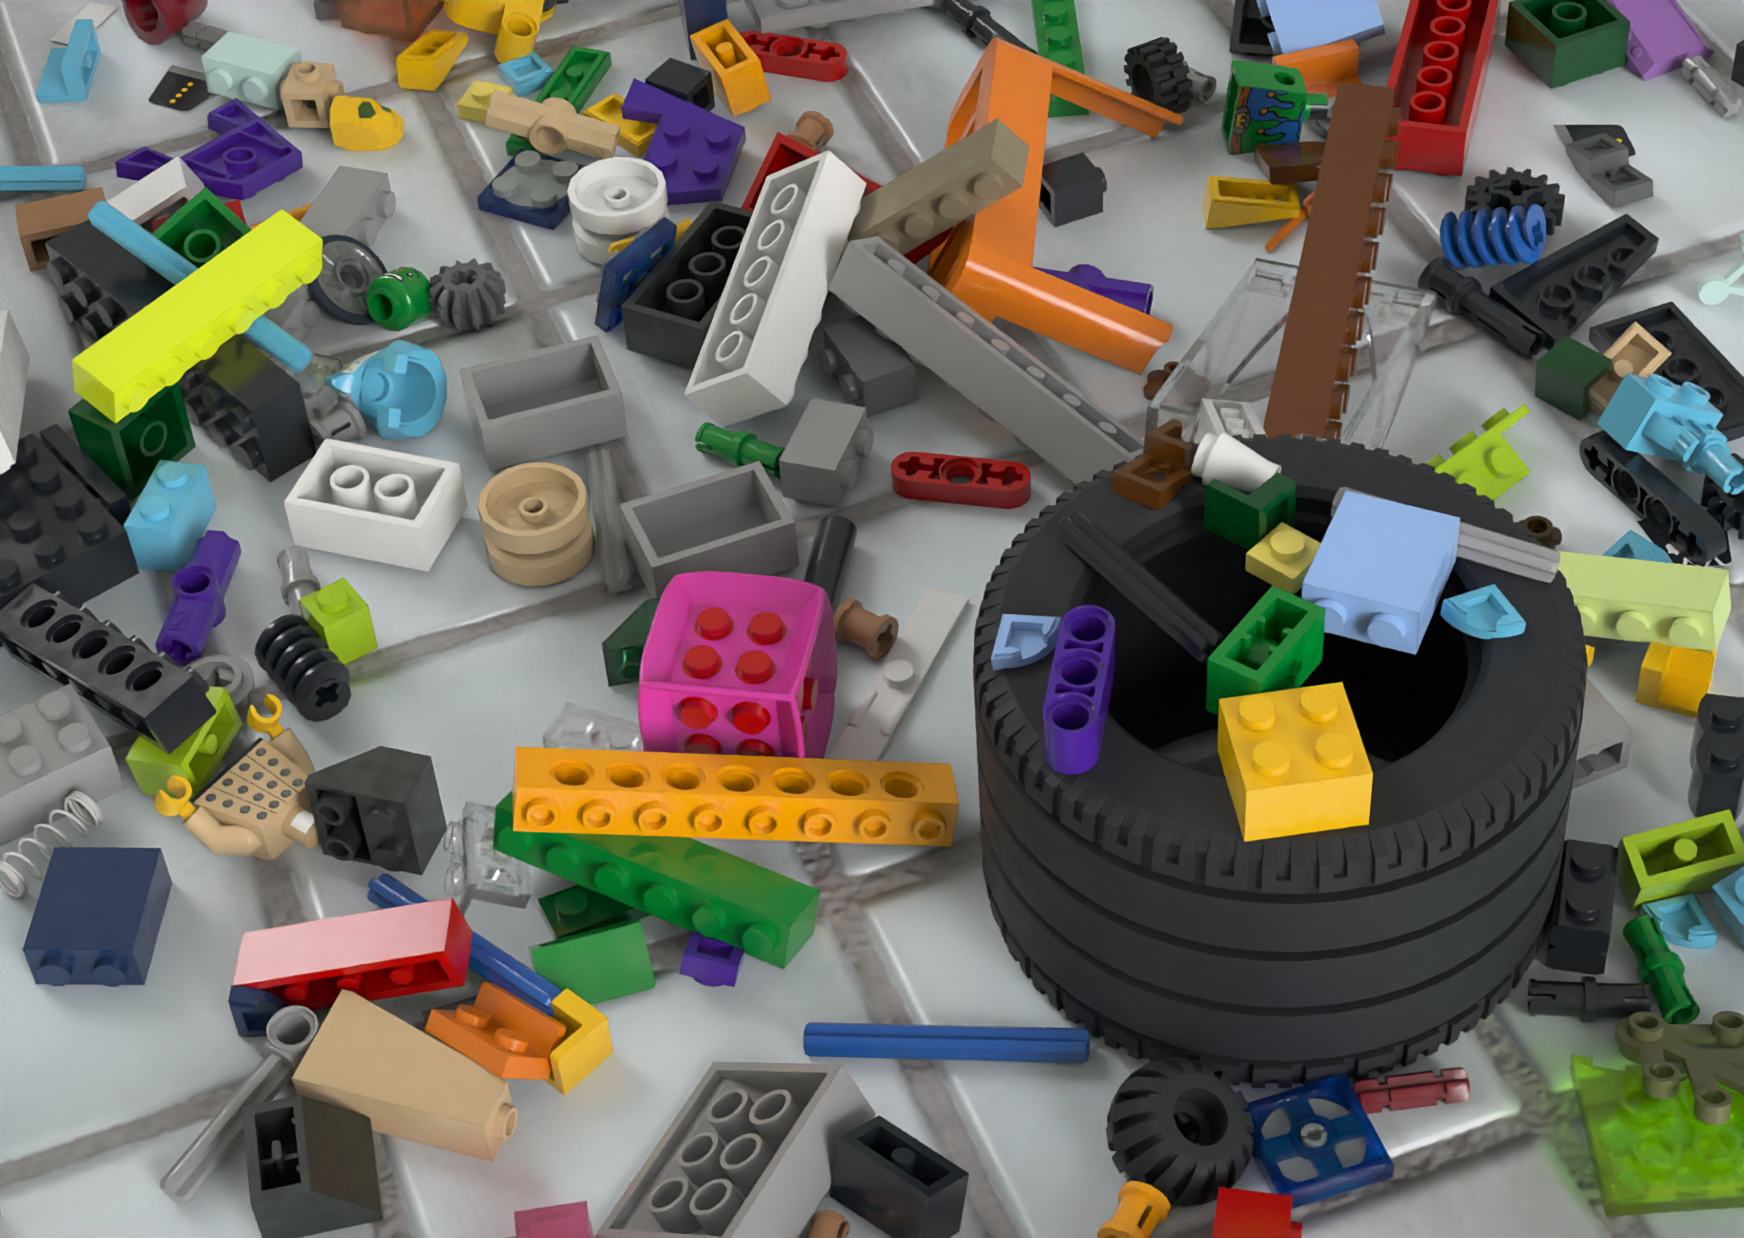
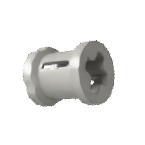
[309,399,367,452]

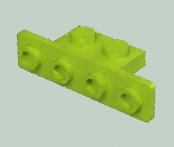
[1426,404,1531,501]

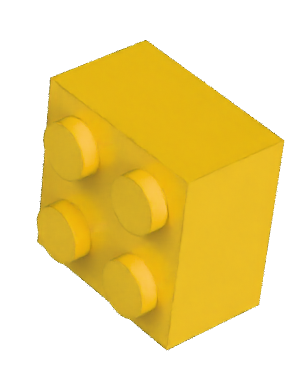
[1217,682,1373,842]

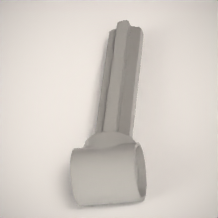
[160,1005,320,1203]

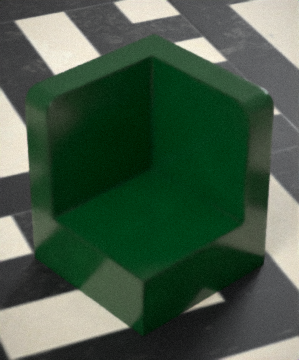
[1535,336,1612,420]
[1204,473,1296,550]

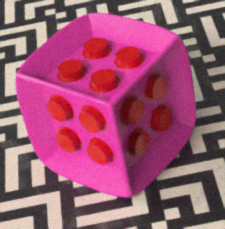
[637,571,838,759]

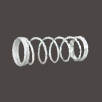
[0,791,103,897]

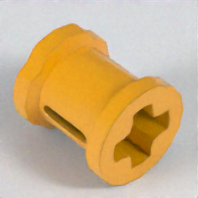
[1097,1181,1171,1238]

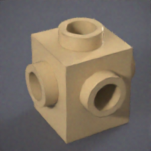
[280,61,345,128]

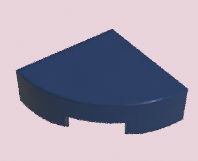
[228,985,289,1037]

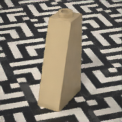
[292,989,518,1162]

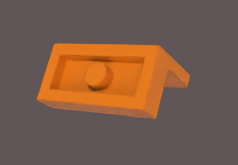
[1272,39,1364,99]

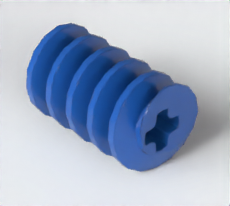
[1440,204,1546,269]

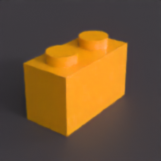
[690,19,772,117]

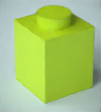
[299,577,378,665]

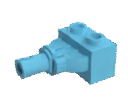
[1597,373,1744,494]

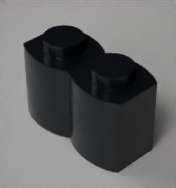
[1688,693,1744,821]

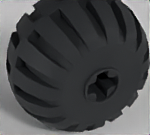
[1106,1057,1254,1207]

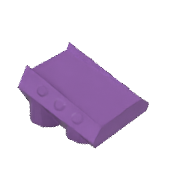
[1607,0,1714,81]

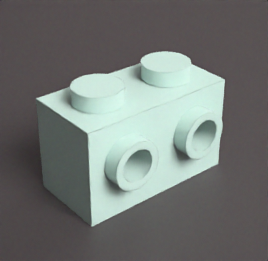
[201,31,302,110]

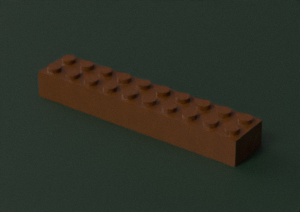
[1263,82,1402,441]

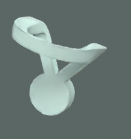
[1697,233,1744,305]

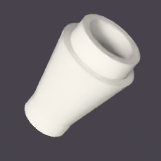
[1191,432,1281,493]

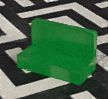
[528,918,656,1005]

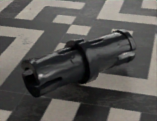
[1527,976,1650,1022]

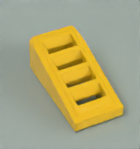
[396,29,469,91]
[1203,176,1300,228]

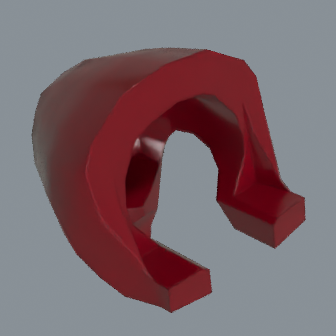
[121,0,208,45]

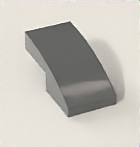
[1566,133,1653,208]

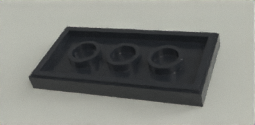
[1588,301,1744,442]

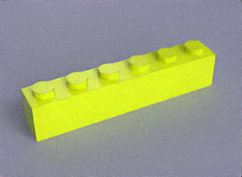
[72,209,323,423]

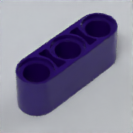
[1043,605,1115,775]

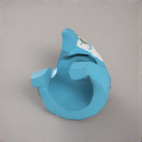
[325,340,447,440]

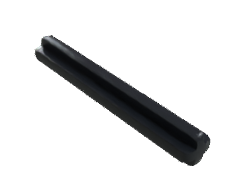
[1059,511,1224,663]

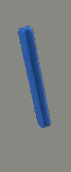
[367,873,563,1017]
[803,1022,1090,1063]

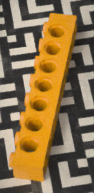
[512,746,959,847]

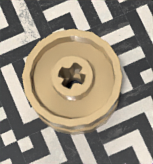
[478,462,595,587]

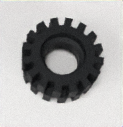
[1124,37,1193,114]

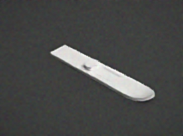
[827,587,969,761]

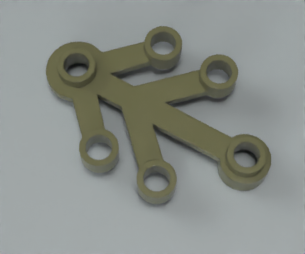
[1615,1011,1744,1125]

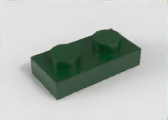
[538,885,651,940]

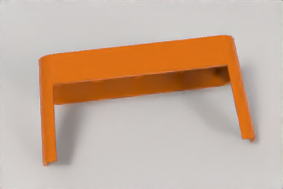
[927,37,1184,375]

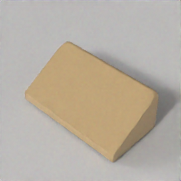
[1588,321,1672,416]

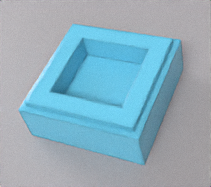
[498,51,554,97]

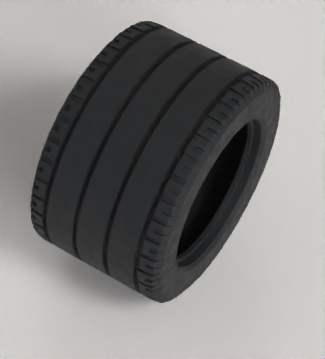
[973,434,1588,1088]

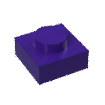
[679,930,745,987]

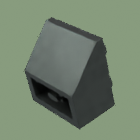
[304,746,447,876]
[242,1095,384,1238]

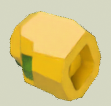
[330,95,405,151]

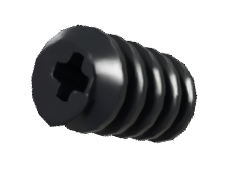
[255,614,351,722]

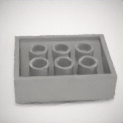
[594,1062,876,1238]

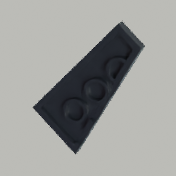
[1489,213,1659,351]

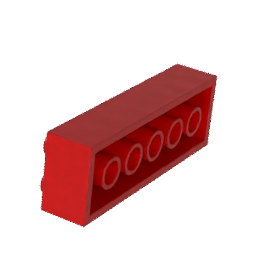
[1386,0,1501,176]

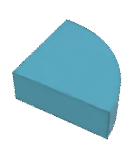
[1440,584,1526,640]
[1639,892,1718,949]

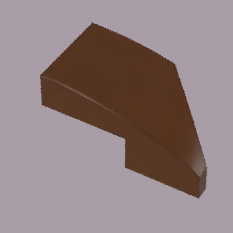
[1111,418,1193,511]

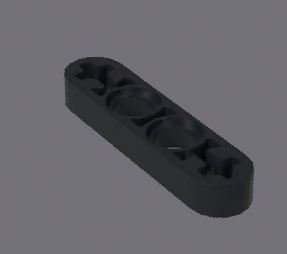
[1579,430,1727,565]

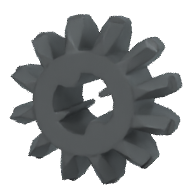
[428,258,506,332]

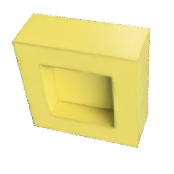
[456,80,513,123]
[1245,522,1321,595]

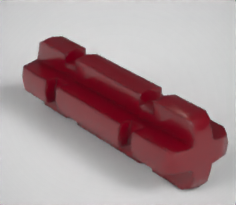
[1352,1067,1470,1115]

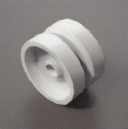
[567,157,671,265]

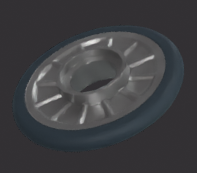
[307,234,387,325]

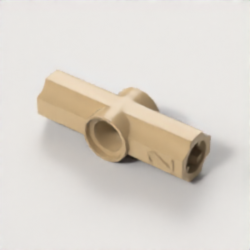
[485,90,621,160]

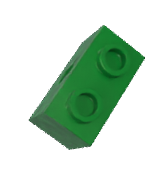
[1206,585,1326,715]

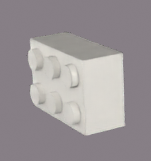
[284,438,468,572]

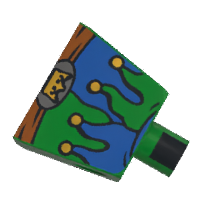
[1221,60,1328,155]

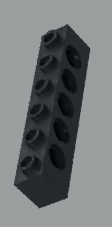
[0,583,217,754]

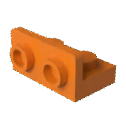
[424,982,566,1080]

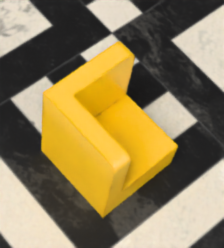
[1635,641,1717,718]
[545,988,614,1095]

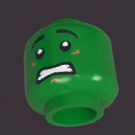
[366,267,432,331]

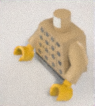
[154,694,320,861]

